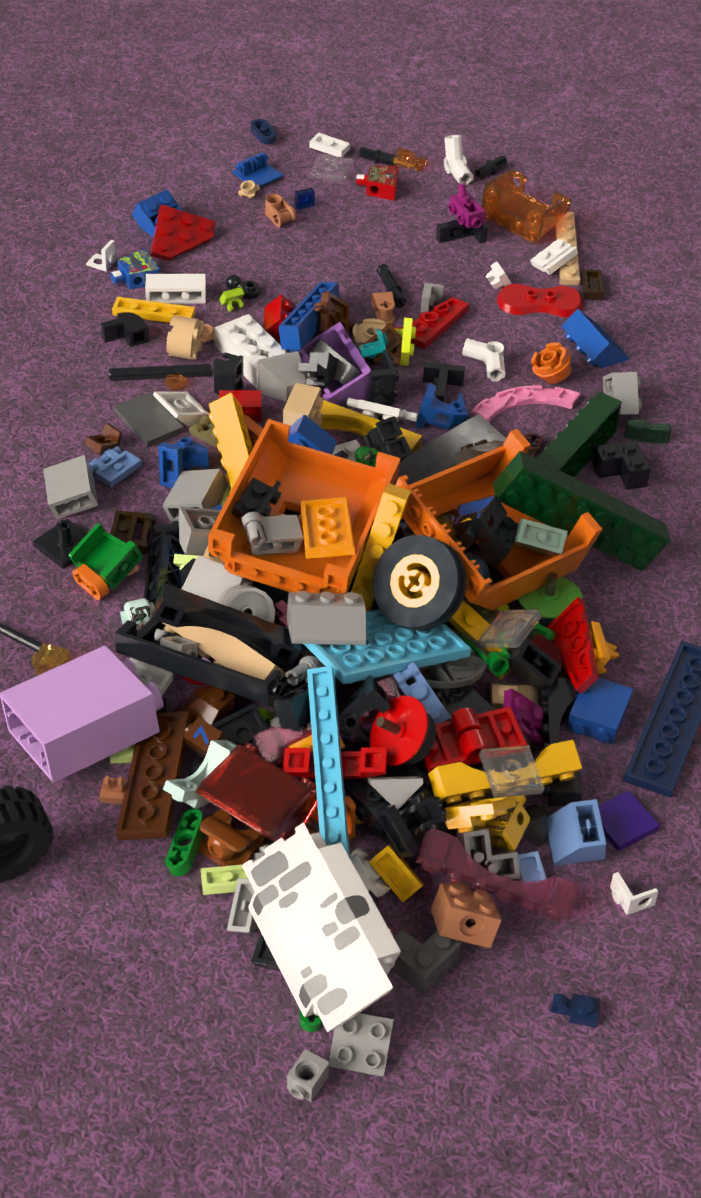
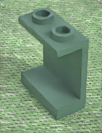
[512,519,568,556]

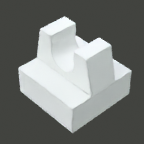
[486,261,512,289]

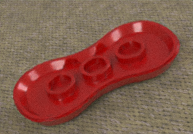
[497,284,583,317]

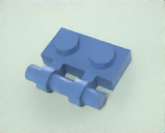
[89,446,142,488]

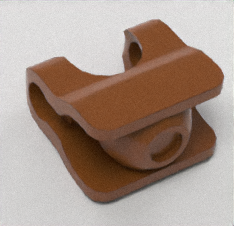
[197,807,266,866]

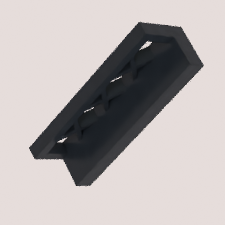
[143,531,185,607]

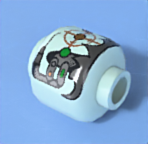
[120,598,154,630]

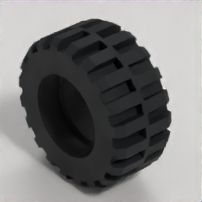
[0,786,54,883]

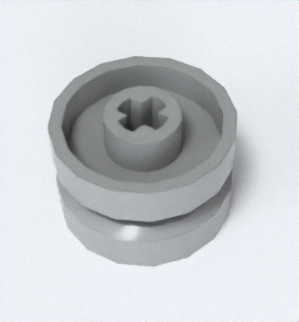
[217,584,275,623]

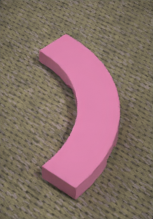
[470,385,581,423]

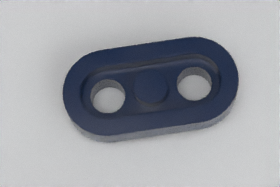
[251,119,276,144]

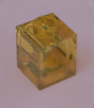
[32,643,71,676]

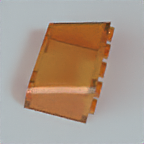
[481,169,571,244]

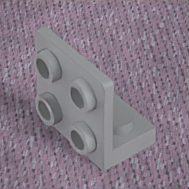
[329,1013,395,1076]

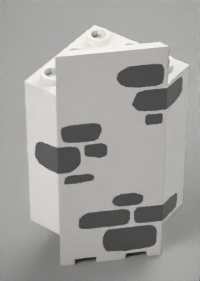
[242,822,401,1032]

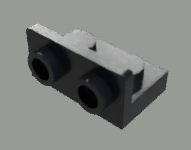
[232,478,282,519]

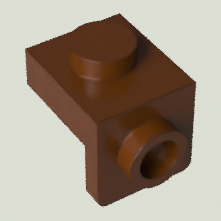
[85,423,122,455]

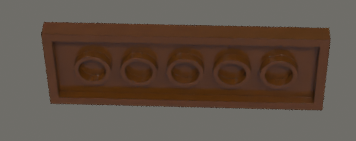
[116,711,191,840]

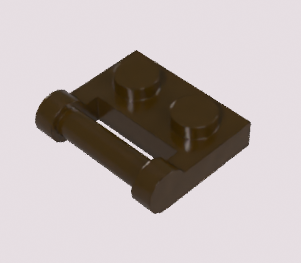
[110,510,156,554]

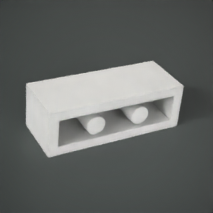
[145,274,206,303]

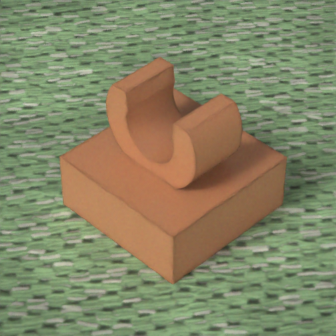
[99,775,127,804]

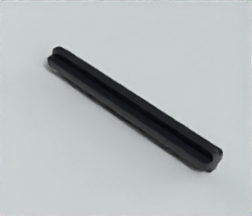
[109,364,212,381]

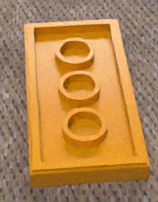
[300,497,355,559]

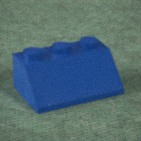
[561,309,630,368]

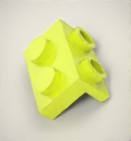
[394,318,416,366]

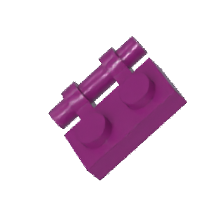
[503,688,543,746]

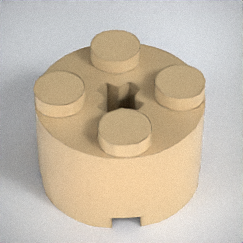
[167,315,204,360]

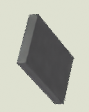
[114,392,184,448]

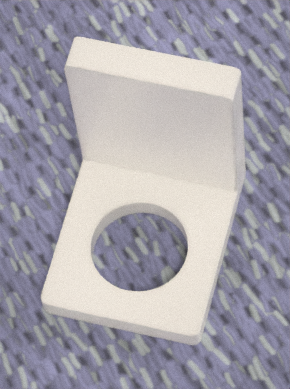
[86,240,117,271]
[610,872,658,915]

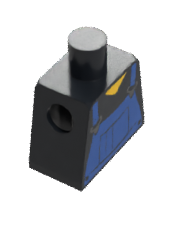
[453,495,507,545]

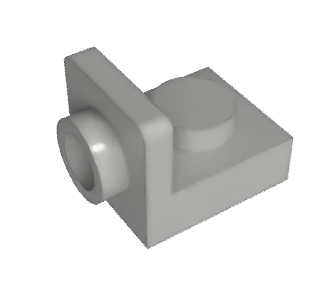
[420,283,444,312]

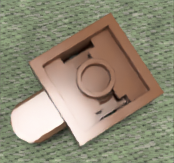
[431,881,501,948]

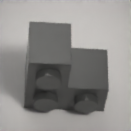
[456,827,520,885]
[391,929,461,995]

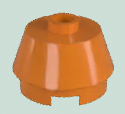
[531,343,571,384]

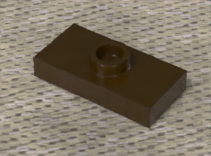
[581,269,605,299]

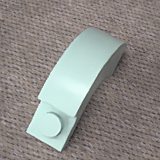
[163,740,245,808]

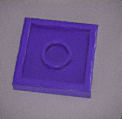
[598,790,660,851]

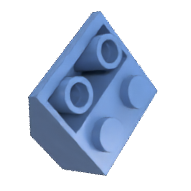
[545,799,606,865]

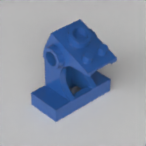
[415,384,469,430]
[158,437,210,488]

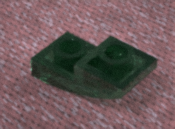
[624,419,672,444]

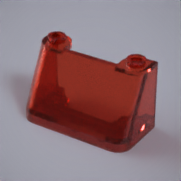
[196,742,317,841]

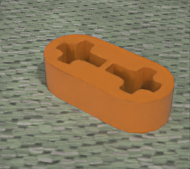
[73,564,109,600]

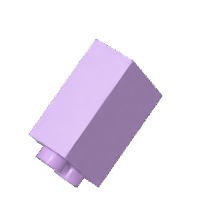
[0,645,164,783]

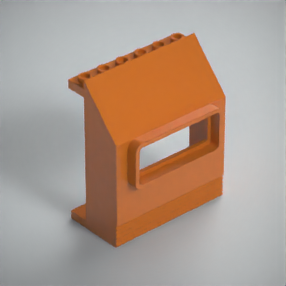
[395,429,602,611]

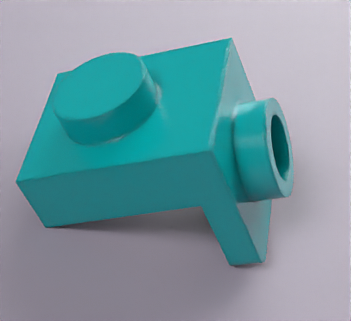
[358,328,388,359]

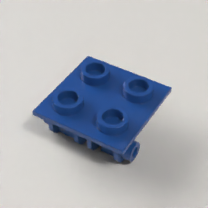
[232,152,284,187]

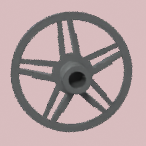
[406,628,487,689]

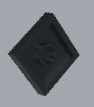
[33,519,87,569]

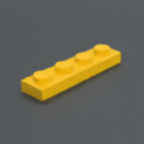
[112,297,195,323]

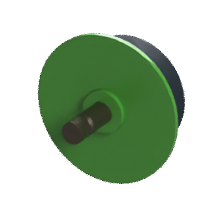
[518,572,582,627]

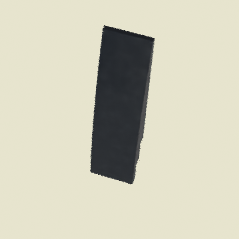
[394,414,506,485]

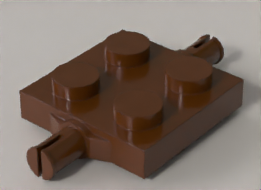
[314,291,355,334]

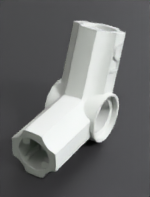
[444,135,473,185]
[462,338,505,381]

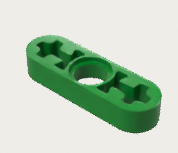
[165,809,205,877]

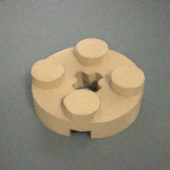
[352,319,386,348]

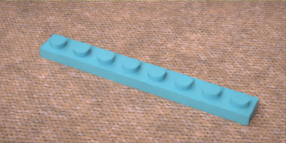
[307,666,350,858]

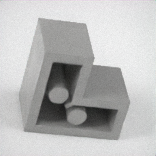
[603,372,642,416]

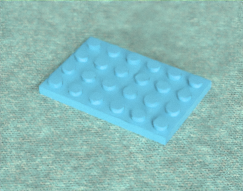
[304,609,471,684]

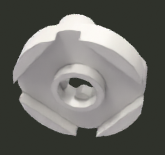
[350,848,390,898]

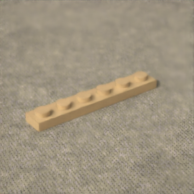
[554,211,580,285]

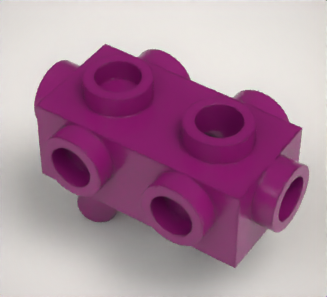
[448,183,486,228]

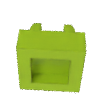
[219,287,244,312]

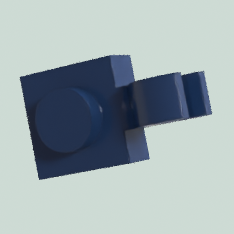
[550,993,600,1027]

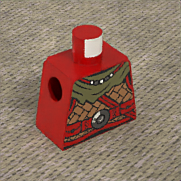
[356,166,399,201]

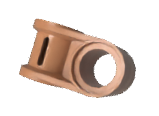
[265,193,296,227]
[372,291,395,326]

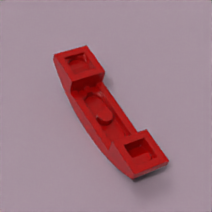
[283,747,388,779]

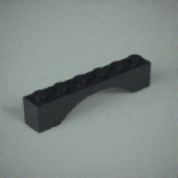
[153,583,301,669]
[541,677,582,807]

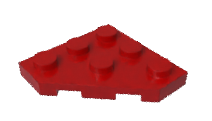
[150,204,216,261]

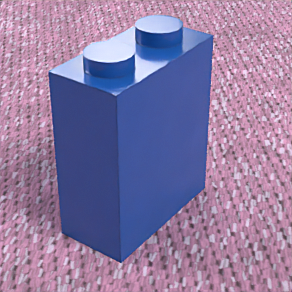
[567,678,633,744]

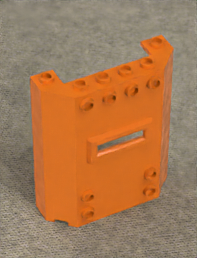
[208,419,401,594]

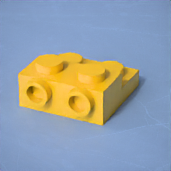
[445,796,516,833]

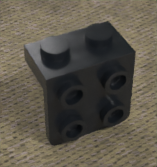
[367,350,399,406]

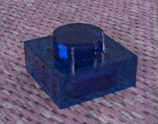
[295,188,315,210]

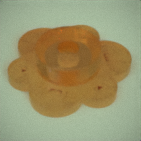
[164,374,188,390]

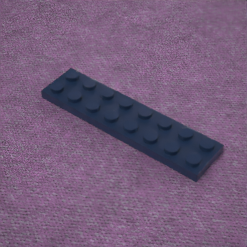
[623,640,701,798]

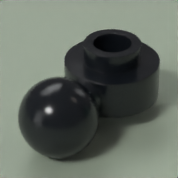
[226,274,260,299]

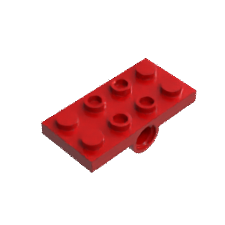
[423,706,527,773]

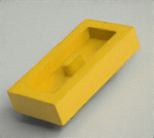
[369,844,424,903]

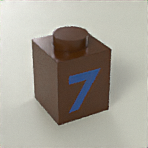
[183,717,225,757]

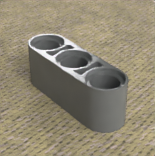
[308,339,362,385]

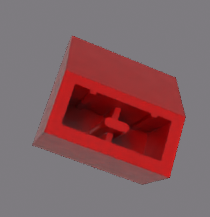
[263,294,309,343]

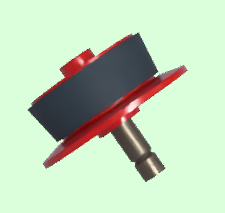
[370,696,436,766]

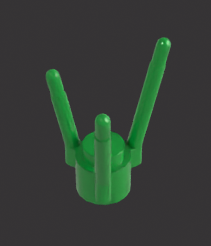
[461,634,510,677]

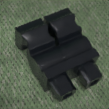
[363,416,412,461]

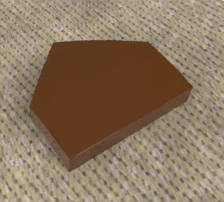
[358,323,403,365]

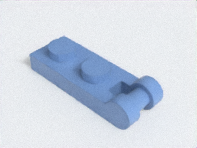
[392,662,451,724]

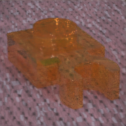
[393,147,427,171]

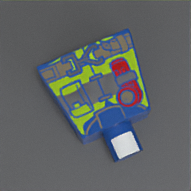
[110,249,160,289]

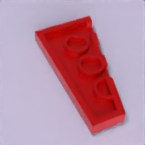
[395,297,469,349]
[546,597,599,693]

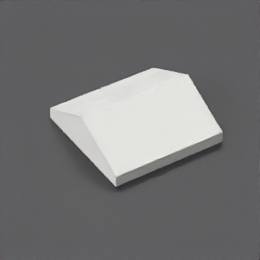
[153,391,209,427]

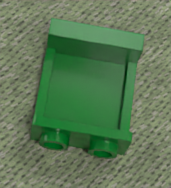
[69,523,143,590]

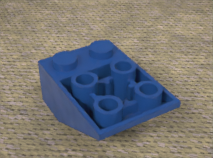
[132,189,183,237]

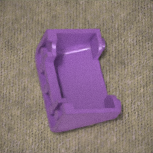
[300,322,371,406]

